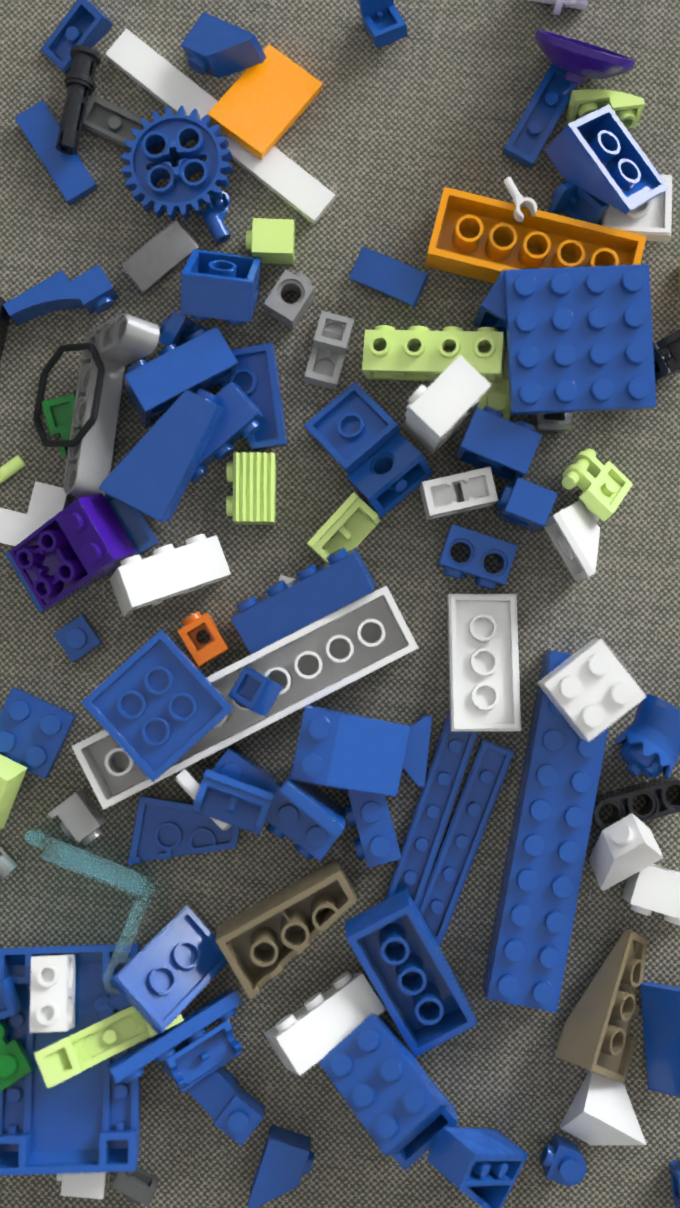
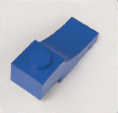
[3,265,119,326]
[162,1039,265,1146]

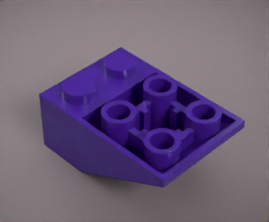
[9,493,137,610]

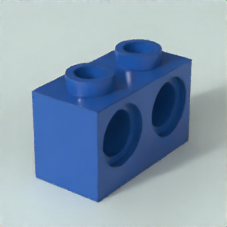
[437,524,518,590]

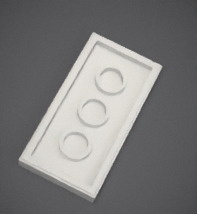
[447,594,521,732]

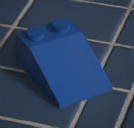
[544,104,669,214]
[290,705,411,796]

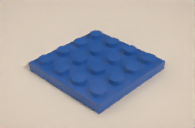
[504,264,656,415]

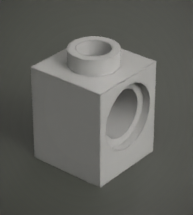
[263,269,315,331]

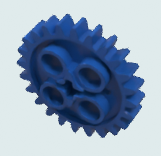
[121,106,233,221]

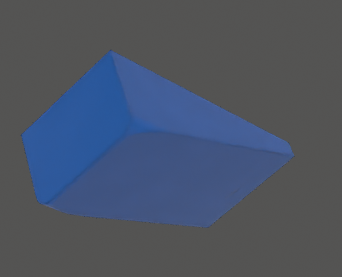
[40,0,113,74]

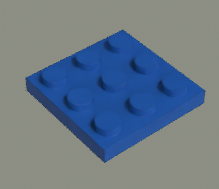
[81,630,234,782]

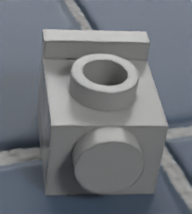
[47,789,107,846]

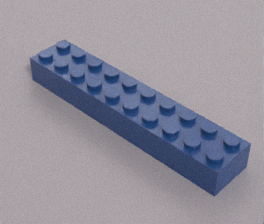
[482,650,609,1013]

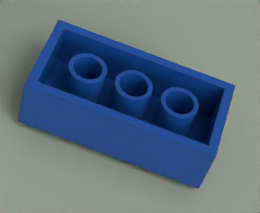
[345,889,478,1057]

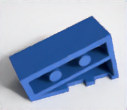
[426,1127,528,1208]

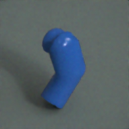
[202,190,231,245]

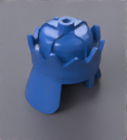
[614,694,680,779]

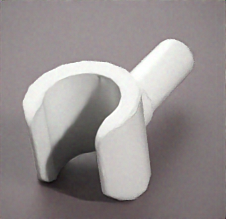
[503,177,537,222]

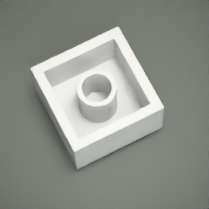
[537,639,647,742]

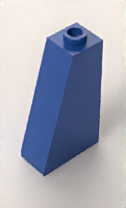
[99,388,225,522]

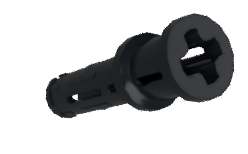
[55,45,101,155]

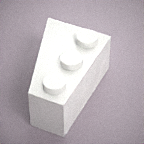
[403,355,491,455]

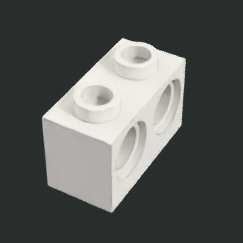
[419,467,498,520]
[30,954,76,1033]

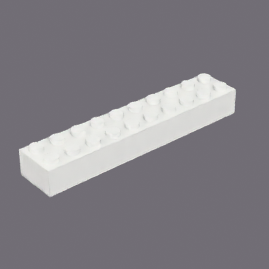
[71,585,418,810]

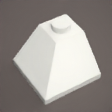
[544,499,600,581]

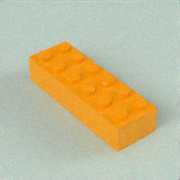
[425,187,647,284]

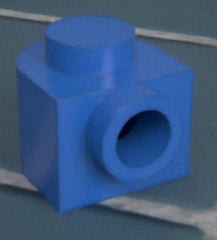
[540,1134,587,1186]

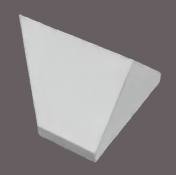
[560,1070,647,1146]

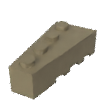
[215,858,357,1000]

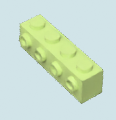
[362,325,506,383]

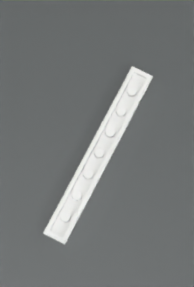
[105,28,336,225]

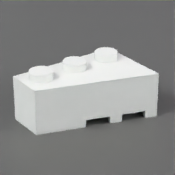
[110,534,231,617]
[264,971,386,1076]

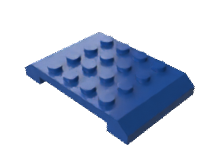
[0,943,141,1176]

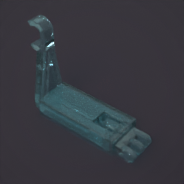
[24,830,159,995]

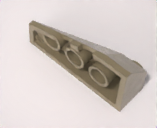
[555,929,648,1084]

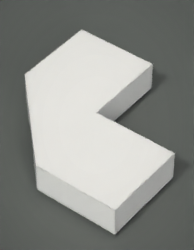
[0,481,70,546]

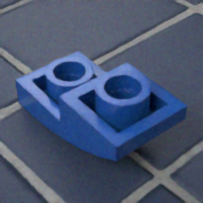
[349,246,429,307]

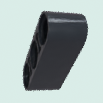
[592,777,680,829]

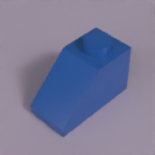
[181,12,266,78]
[247,1124,315,1208]

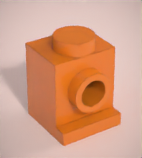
[177,611,231,667]

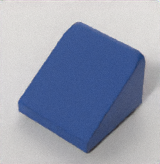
[228,665,282,716]

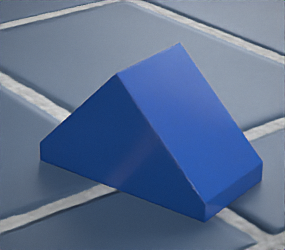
[403,714,432,787]

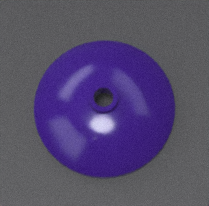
[535,29,636,84]

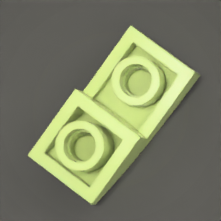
[565,89,645,130]

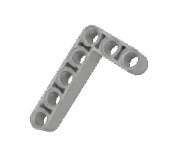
[63,313,159,497]

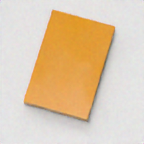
[207,44,323,160]

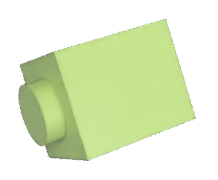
[246,218,295,264]

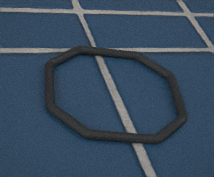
[33,342,105,447]

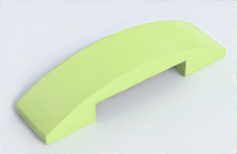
[34,1006,184,1088]

